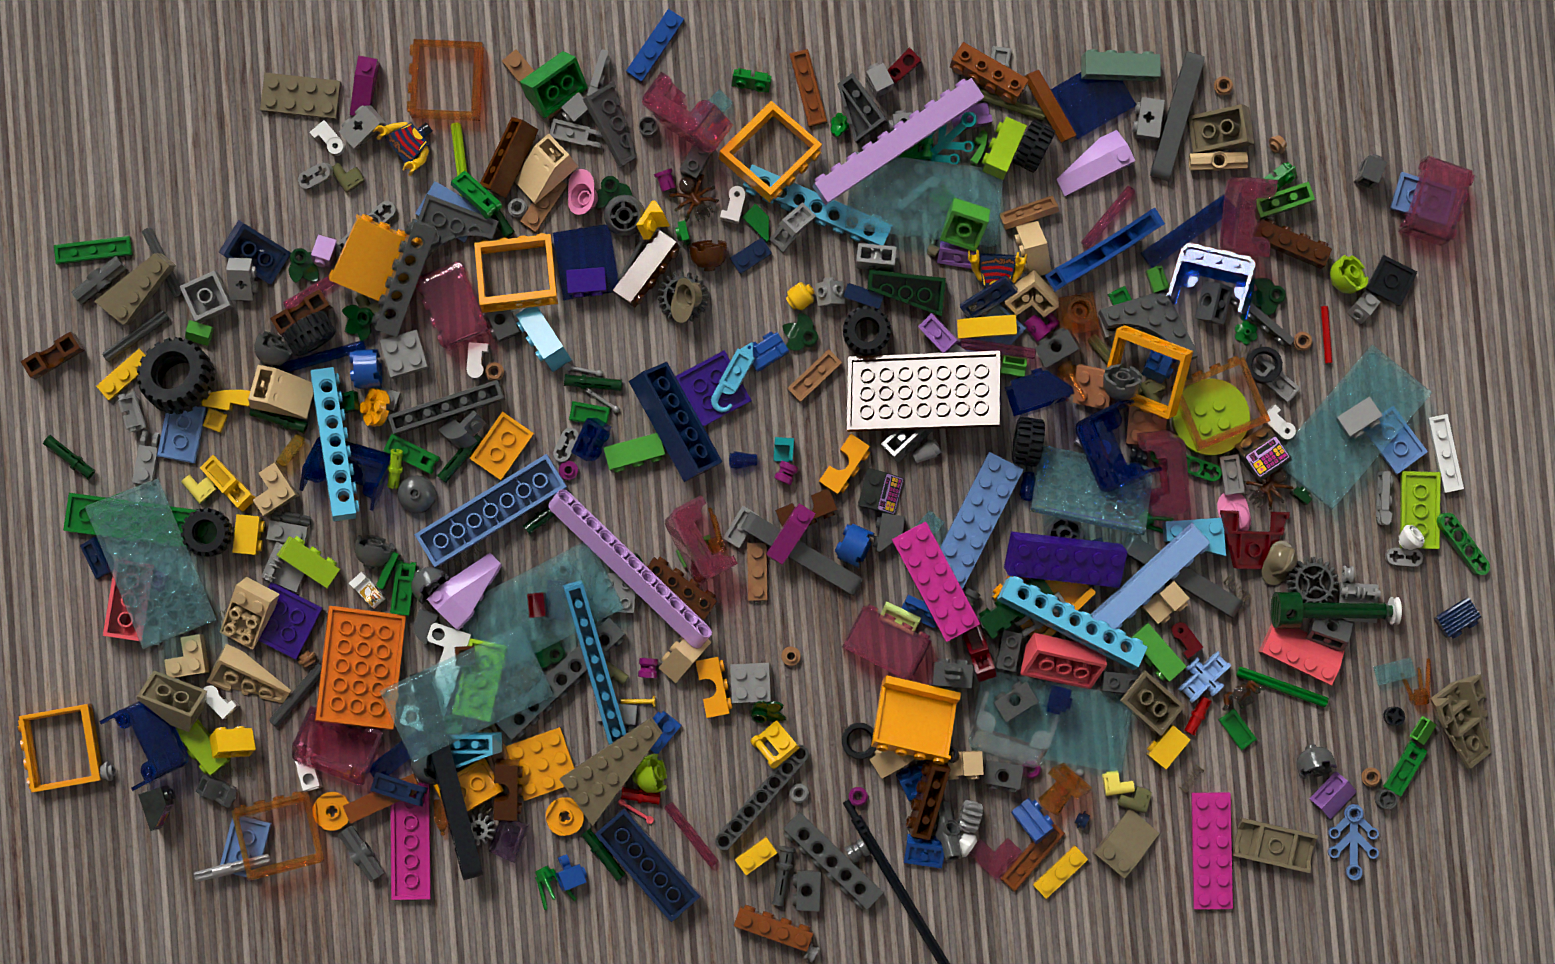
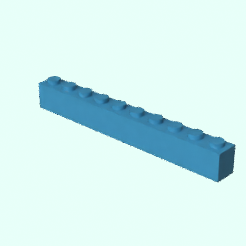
[563,580,626,745]

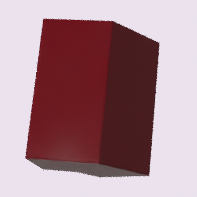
[527,592,548,618]

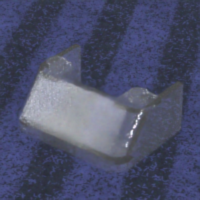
[968,691,1060,768]

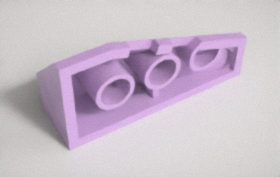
[1056,130,1135,197]
[427,553,502,630]

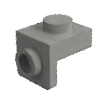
[1347,290,1381,324]

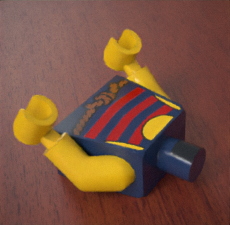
[373,122,433,176]
[968,250,1028,286]

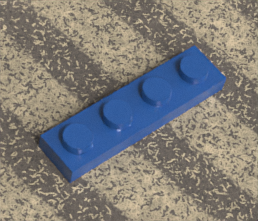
[626,8,684,83]

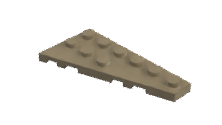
[560,717,663,826]

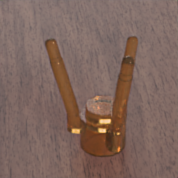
[1057,361,1087,402]
[691,507,727,555]
[1400,658,1430,705]

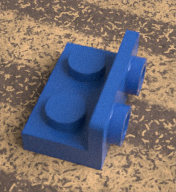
[901,595,936,628]
[650,711,682,754]
[896,759,927,801]
[904,834,944,869]

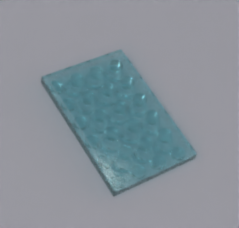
[1030,445,1154,535]

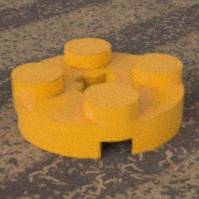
[359,388,390,427]
[312,792,350,831]
[546,797,584,836]

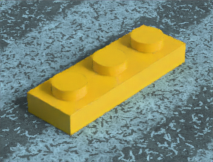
[96,348,146,401]
[1032,845,1088,899]

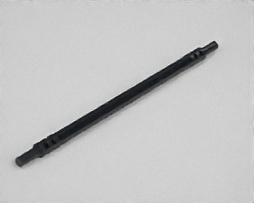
[843,799,950,964]

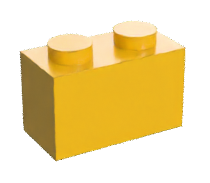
[232,514,265,555]
[1146,725,1190,769]
[209,726,256,759]
[735,836,778,875]

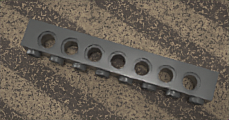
[496,617,625,740]

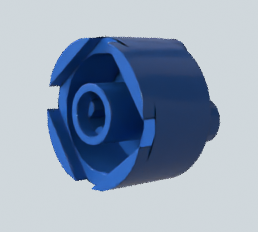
[350,349,382,389]
[835,523,875,568]

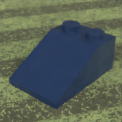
[219,220,291,285]

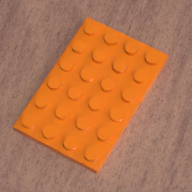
[315,606,406,730]

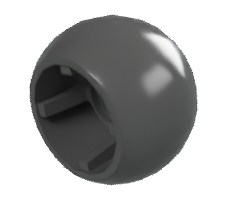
[604,195,645,237]

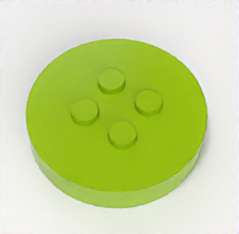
[1171,378,1250,456]

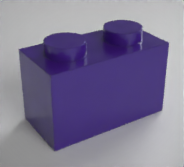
[566,267,607,298]

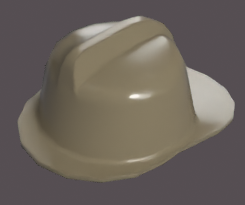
[671,278,702,323]
[1262,540,1297,585]

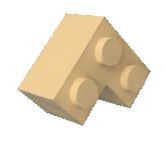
[1014,221,1051,276]
[1005,270,1059,317]
[253,462,299,517]
[1141,581,1190,625]
[164,634,210,678]
[659,636,711,683]
[869,750,915,779]
[947,750,984,780]

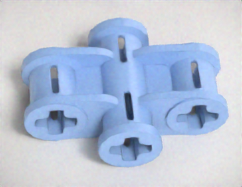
[1178,651,1231,703]

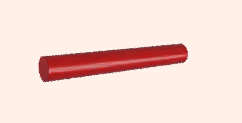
[1321,306,1333,364]

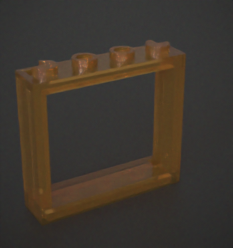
[407,39,484,121]
[1170,356,1271,451]
[231,791,324,881]

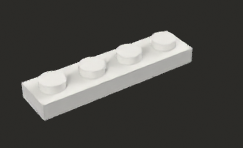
[1427,414,1464,493]

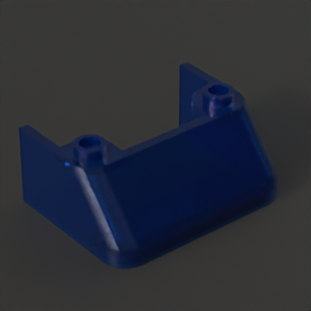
[1167,243,1256,321]
[1005,367,1075,416]
[1075,399,1163,492]
[299,437,390,511]
[99,701,189,791]

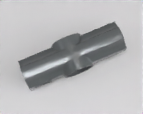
[71,256,127,305]
[935,801,962,861]
[338,825,385,882]

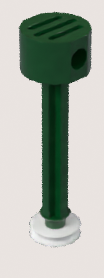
[1270,592,1402,629]

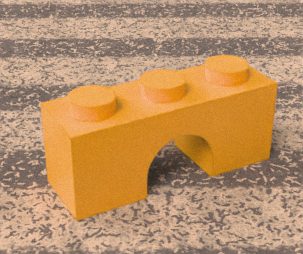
[819,434,871,495]
[695,657,732,718]

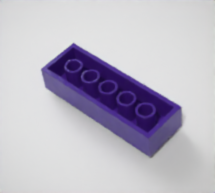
[1004,531,1127,588]

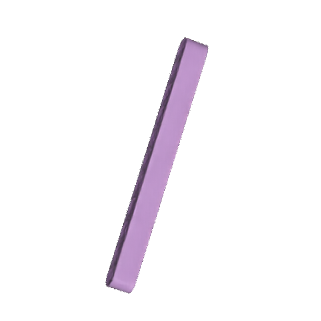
[549,489,712,648]

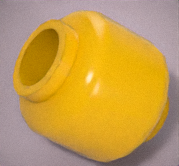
[786,282,815,311]

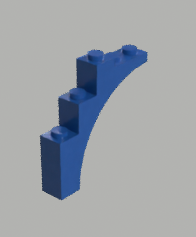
[1045,208,1165,291]

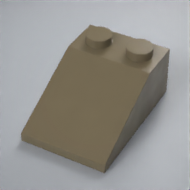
[1188,104,1255,153]
[1120,670,1185,736]
[137,671,207,732]
[1093,809,1159,879]

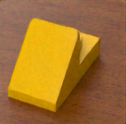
[636,200,670,240]

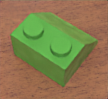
[940,198,990,252]

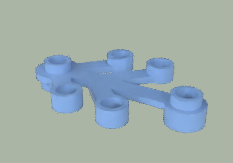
[1328,804,1379,880]

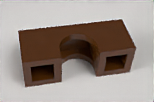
[270,289,333,337]
[20,332,85,380]
[775,488,837,527]
[494,759,523,821]

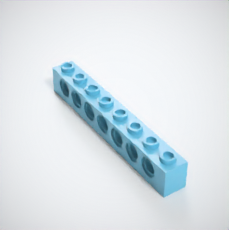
[743,164,892,245]
[311,367,359,522]
[997,576,1147,670]

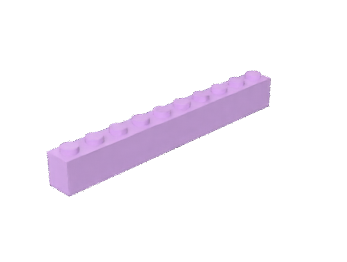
[812,78,984,205]

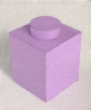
[311,235,337,267]

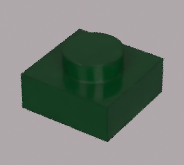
[339,390,359,414]
[1290,486,1312,505]

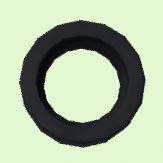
[1245,346,1283,384]
[842,723,876,759]

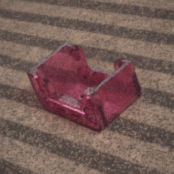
[642,72,733,153]
[1398,155,1475,246]
[1220,177,1278,257]
[416,260,491,351]
[1137,430,1190,517]
[665,495,738,583]
[841,604,932,681]
[292,705,383,785]

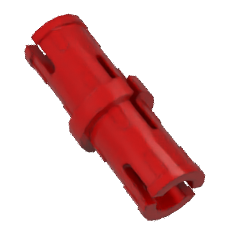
[1184,696,1212,735]
[621,787,661,805]

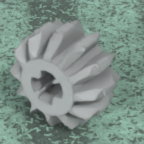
[958,800,983,833]
[469,813,496,846]

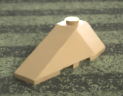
[207,644,291,703]

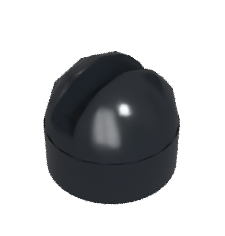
[948,746,960,763]

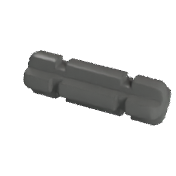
[273,510,311,526]

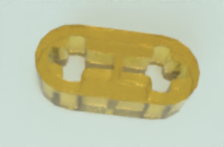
[276,434,306,468]

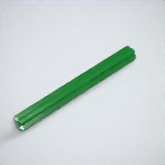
[1236,667,1329,707]

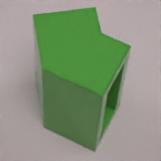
[1145,265,1170,293]
[185,320,214,346]
[1001,354,1027,378]
[1410,716,1437,745]

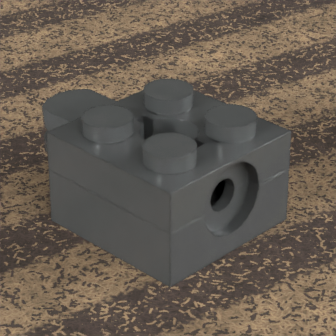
[931,658,973,688]

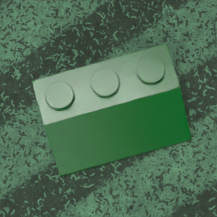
[519,51,588,119]

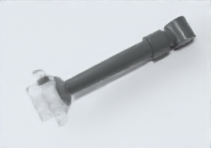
[617,232,651,281]

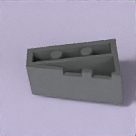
[837,73,888,144]

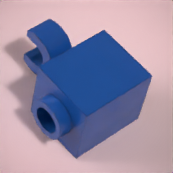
[555,854,587,891]

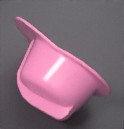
[568,169,598,215]
[1217,493,1251,531]

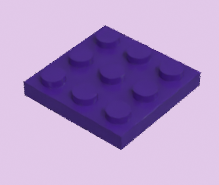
[675,350,752,427]
[258,582,323,660]

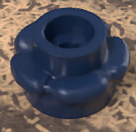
[1075,811,1090,829]

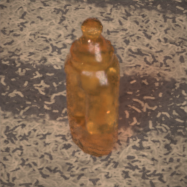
[433,799,448,836]

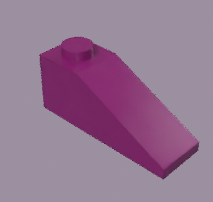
[350,55,380,116]
[766,503,816,565]

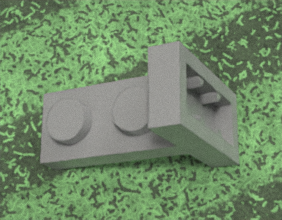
[770,202,816,252]

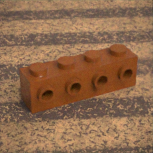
[949,42,1029,105]
[734,904,813,952]

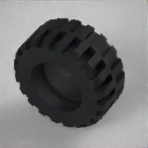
[137,337,215,414]

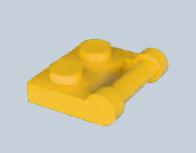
[750,720,800,769]

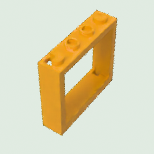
[719,101,822,203]
[474,233,558,313]
[1107,325,1193,419]
[17,704,102,793]

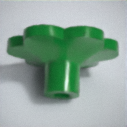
[831,113,849,137]
[1235,320,1257,345]

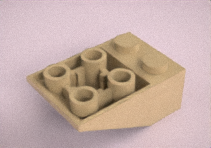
[514,134,578,204]
[248,365,314,419]
[220,577,280,650]

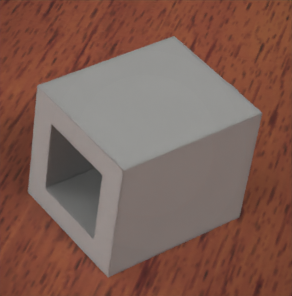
[561,92,589,124]

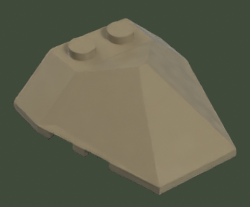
[1430,674,1491,769]

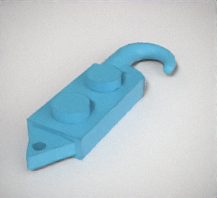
[711,342,755,413]

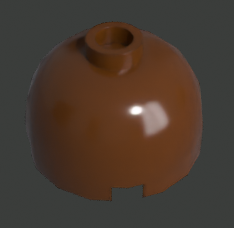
[689,240,727,272]

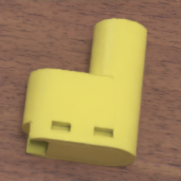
[181,475,218,504]
[1102,770,1135,796]

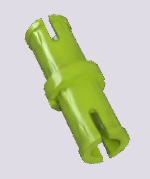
[387,449,403,489]

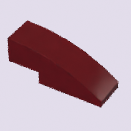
[962,625,997,682]

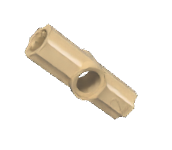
[1188,151,1248,171]

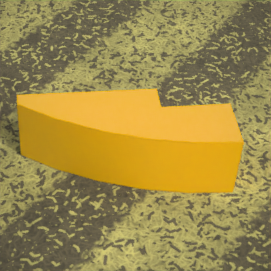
[957,315,1017,339]
[200,390,250,412]
[200,455,256,511]

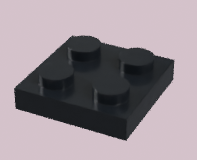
[1365,255,1417,306]

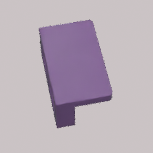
[952,103,993,130]
[937,241,978,269]
[918,313,961,353]
[1309,771,1356,819]

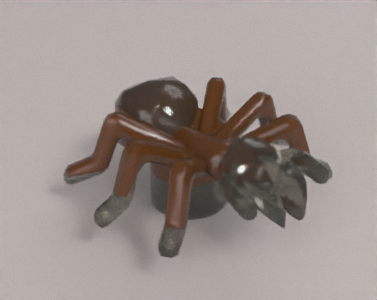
[669,174,719,222]
[1243,467,1293,510]
[1222,681,1265,711]

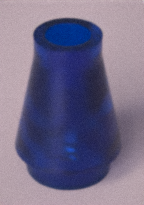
[729,451,757,470]
[1019,472,1038,501]

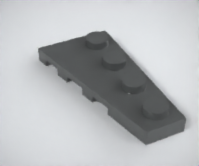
[583,81,636,167]

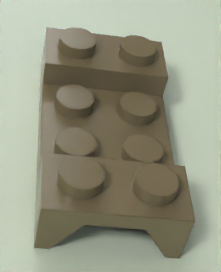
[1232,817,1318,873]

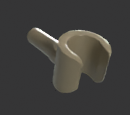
[927,229,939,257]

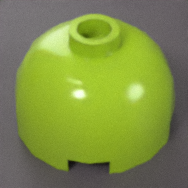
[1330,255,1368,294]
[632,754,667,793]

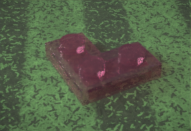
[969,838,1022,879]

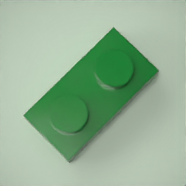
[675,220,690,246]

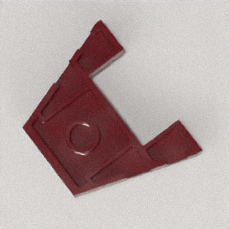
[1220,510,1290,569]

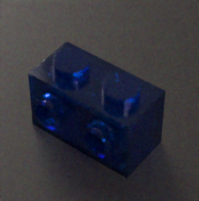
[571,418,612,461]
[1043,684,1073,715]

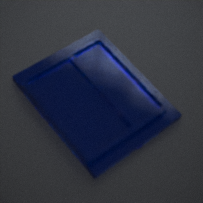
[1050,72,1136,140]
[553,224,619,300]

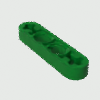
[1149,446,1222,482]
[1437,513,1490,575]

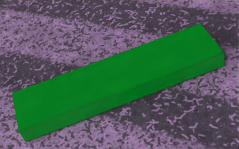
[54,236,133,265]

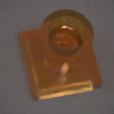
[1056,291,1100,334]
[1038,763,1092,816]

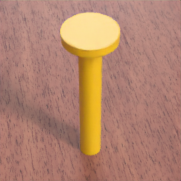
[620,696,656,707]

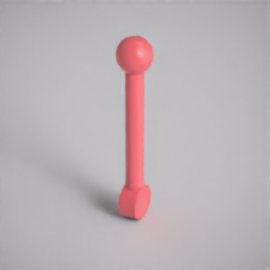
[618,799,654,824]

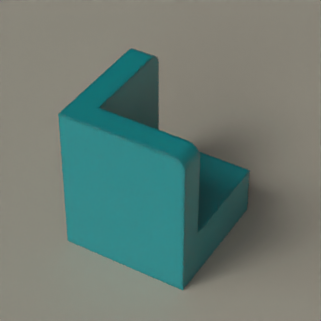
[774,437,794,462]

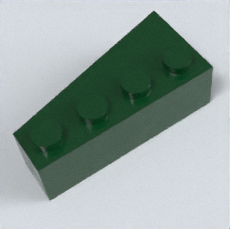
[867,270,946,316]
[978,578,1054,639]

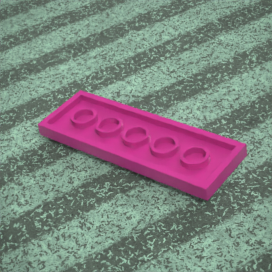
[891,521,980,642]
[390,783,431,900]
[1191,792,1233,909]

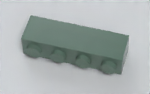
[1081,49,1161,82]

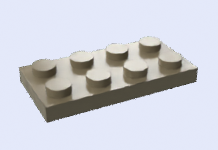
[260,72,341,120]

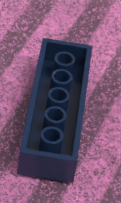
[629,362,723,482]
[595,808,701,922]

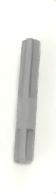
[194,854,271,882]

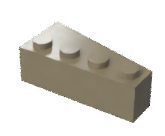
[94,253,176,325]

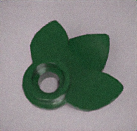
[596,176,632,212]
[288,248,319,283]
[1248,278,1286,315]
[342,305,374,341]
[782,313,818,351]
[529,630,566,668]
[750,701,786,723]

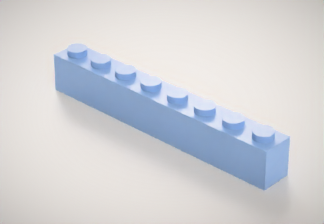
[1087,523,1210,641]

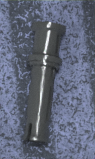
[772,846,796,906]

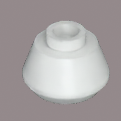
[1399,525,1424,550]
[957,832,977,857]

